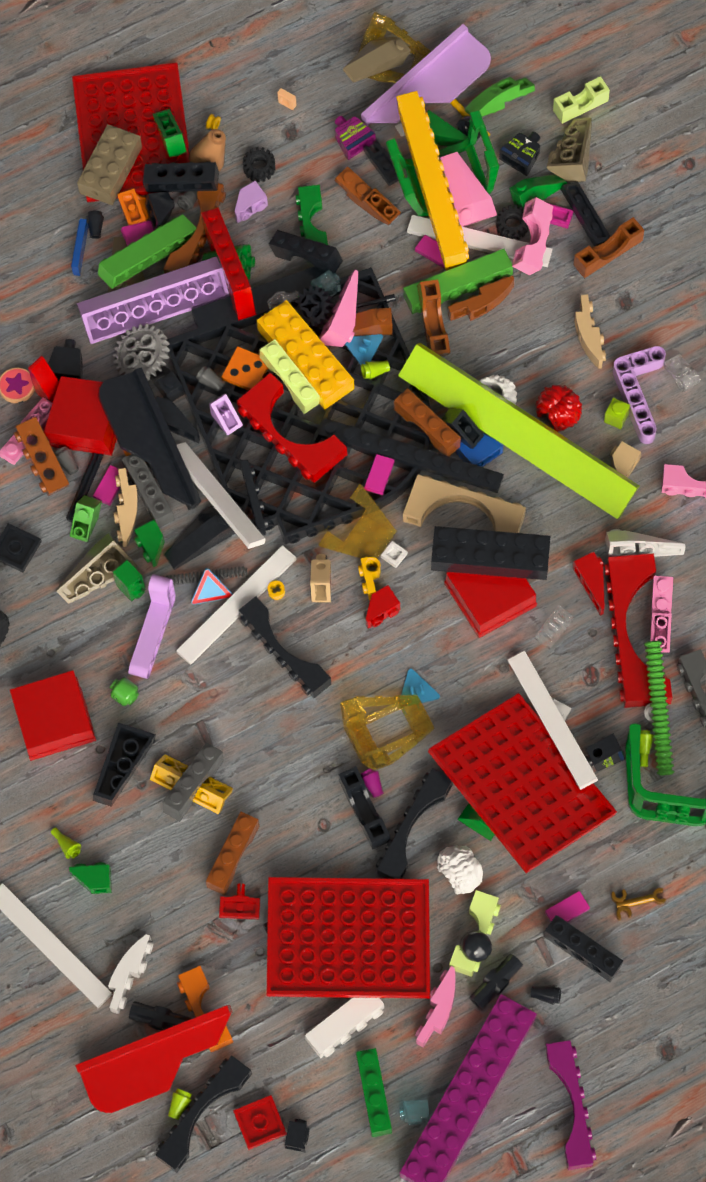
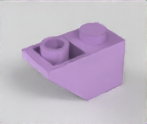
[235,181,268,223]

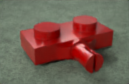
[219,883,261,920]

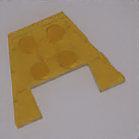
[318,484,397,559]

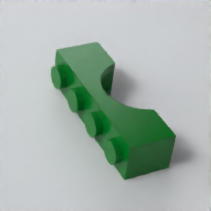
[295,185,328,245]
[356,1048,392,1137]

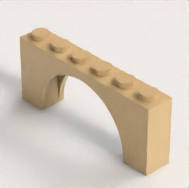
[403,475,526,533]

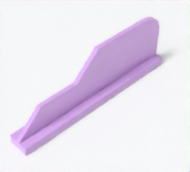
[361,24,491,126]

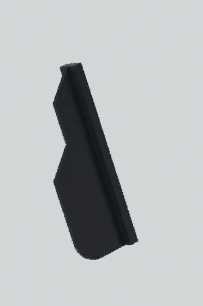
[98,367,201,510]

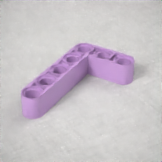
[613,346,666,444]
[128,574,176,679]

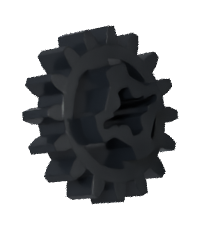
[294,286,334,327]

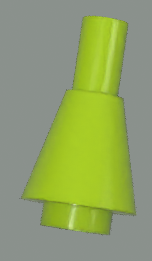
[640,730,654,767]
[50,827,81,859]

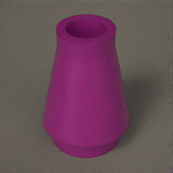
[360,768,384,798]

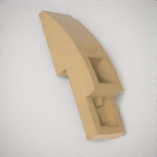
[574,295,606,369]
[113,468,137,547]

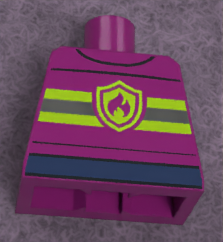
[334,116,376,160]

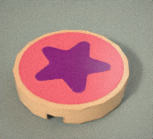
[0,368,35,403]

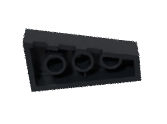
[93,723,156,807]

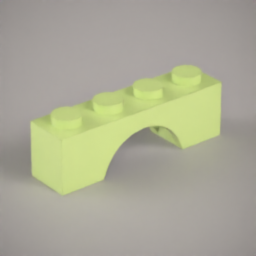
[260,339,320,414]
[449,890,501,977]

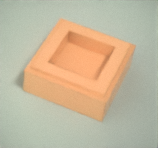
[277,88,296,110]

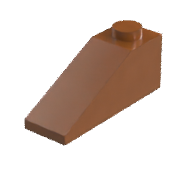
[352,308,392,336]

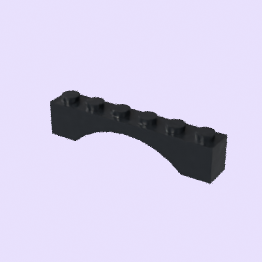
[238,596,332,698]
[376,768,453,879]
[156,1055,252,1173]

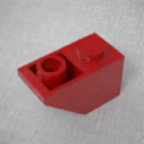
[366,585,401,629]

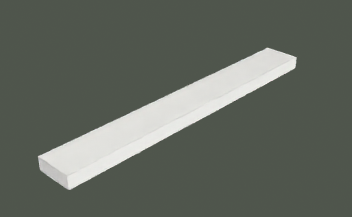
[407,215,553,267]
[177,442,265,549]
[176,545,297,665]
[508,651,598,790]
[0,883,113,1008]

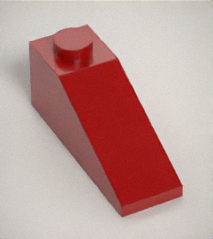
[28,356,59,403]
[573,552,605,616]

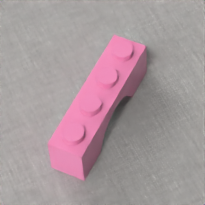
[512,197,553,275]
[661,464,706,498]

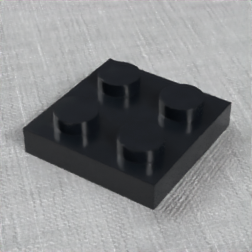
[0,523,42,573]

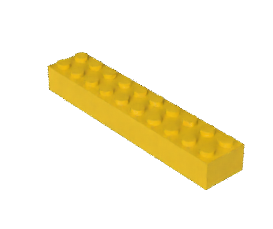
[396,91,469,271]

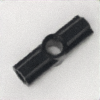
[469,953,523,1010]
[129,1001,192,1031]

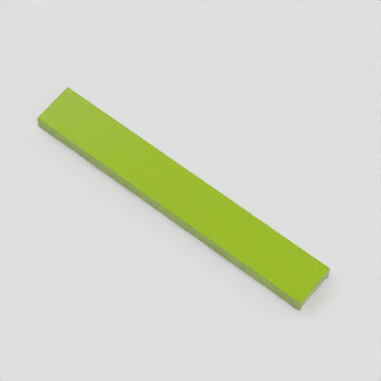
[398,343,640,519]

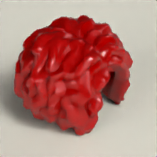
[535,385,582,432]

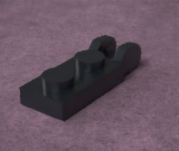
[363,140,399,186]

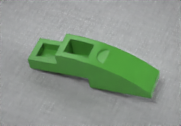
[465,77,535,117]

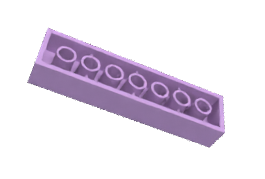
[77,257,229,344]

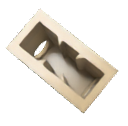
[310,554,331,602]

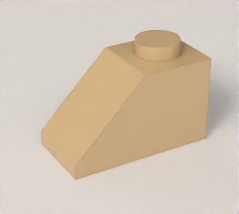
[610,441,641,478]

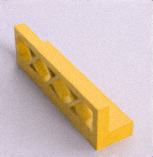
[150,754,233,814]

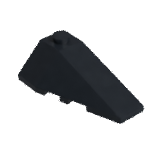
[164,505,236,570]

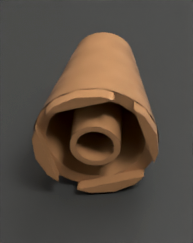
[189,129,226,172]

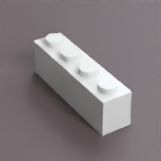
[305,998,384,1059]

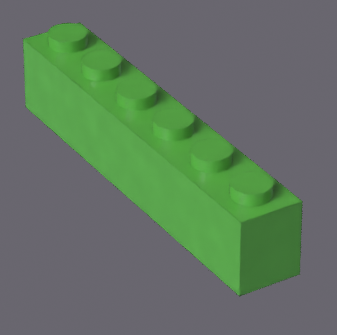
[98,214,197,289]
[403,249,513,314]

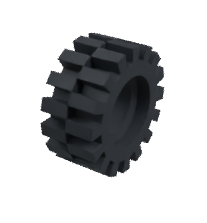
[243,147,276,182]
[496,205,529,240]

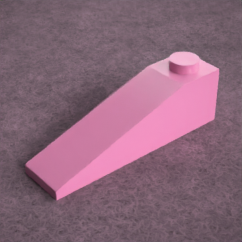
[440,152,497,227]
[319,270,358,347]

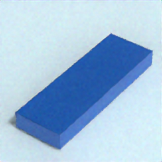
[71,219,88,276]

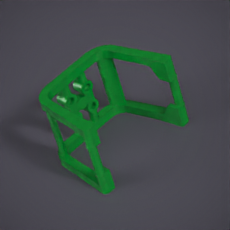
[386,110,499,217]
[625,724,706,826]

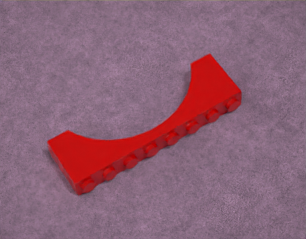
[604,553,673,708]

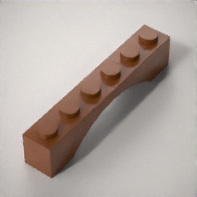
[163,183,226,274]

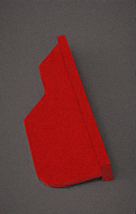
[75,1005,233,1113]

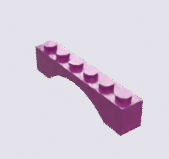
[545,1040,596,1170]

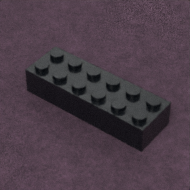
[431,526,551,580]

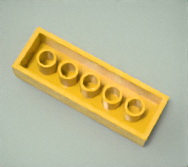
[257,300,354,410]

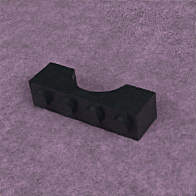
[268,230,343,275]
[338,766,390,850]

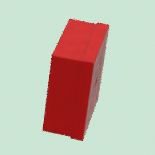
[44,376,117,456]
[444,572,537,638]
[10,670,96,761]

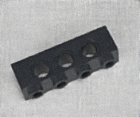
[143,162,219,192]
[543,915,623,982]

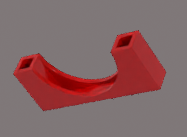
[201,208,256,320]
[237,373,347,483]

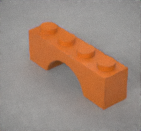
[177,966,233,1053]

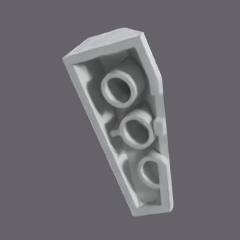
[605,529,685,558]

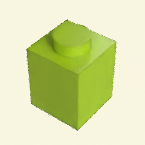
[604,398,630,430]

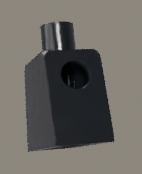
[48,339,83,381]

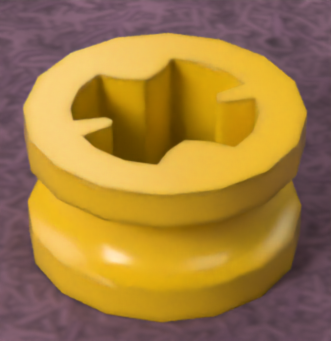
[206,114,221,130]
[268,580,285,600]

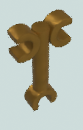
[611,888,666,921]

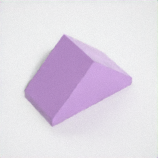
[209,394,243,435]

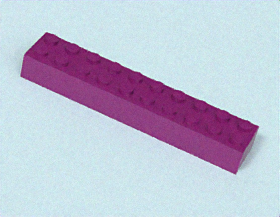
[400,994,537,1182]

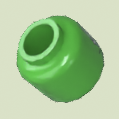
[110,677,139,706]

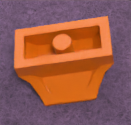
[117,189,149,226]

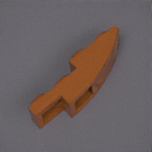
[334,166,401,226]
[448,276,514,321]

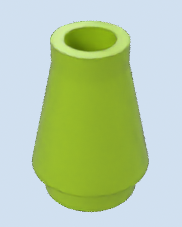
[361,361,390,380]
[167,1088,192,1120]

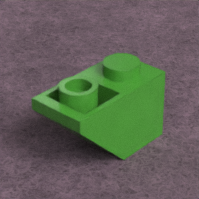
[70,495,102,542]

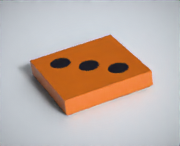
[221,346,268,391]

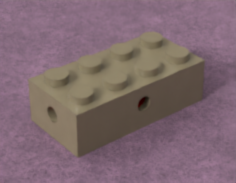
[77,124,142,205]

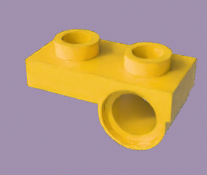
[358,557,381,600]

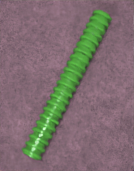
[644,641,674,776]

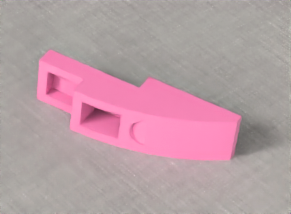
[0,397,52,465]
[650,576,673,653]
[415,966,455,1047]

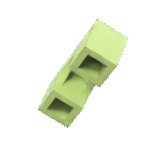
[553,76,610,124]

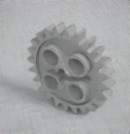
[112,324,170,380]

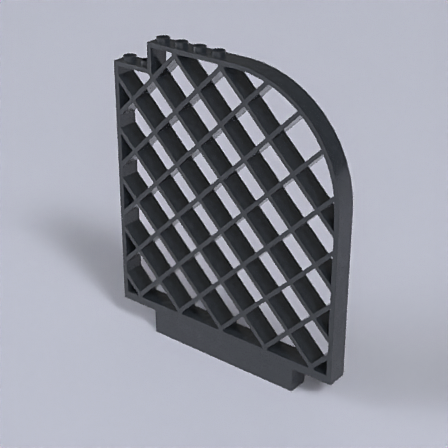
[166,266,431,544]

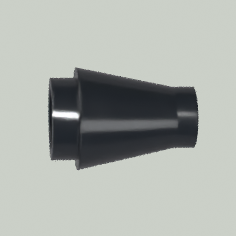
[86,210,104,239]
[531,985,561,1005]

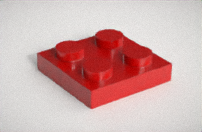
[233,1095,287,1150]

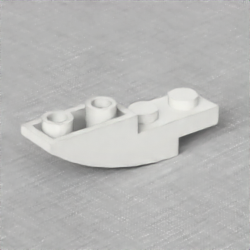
[108,934,153,1014]

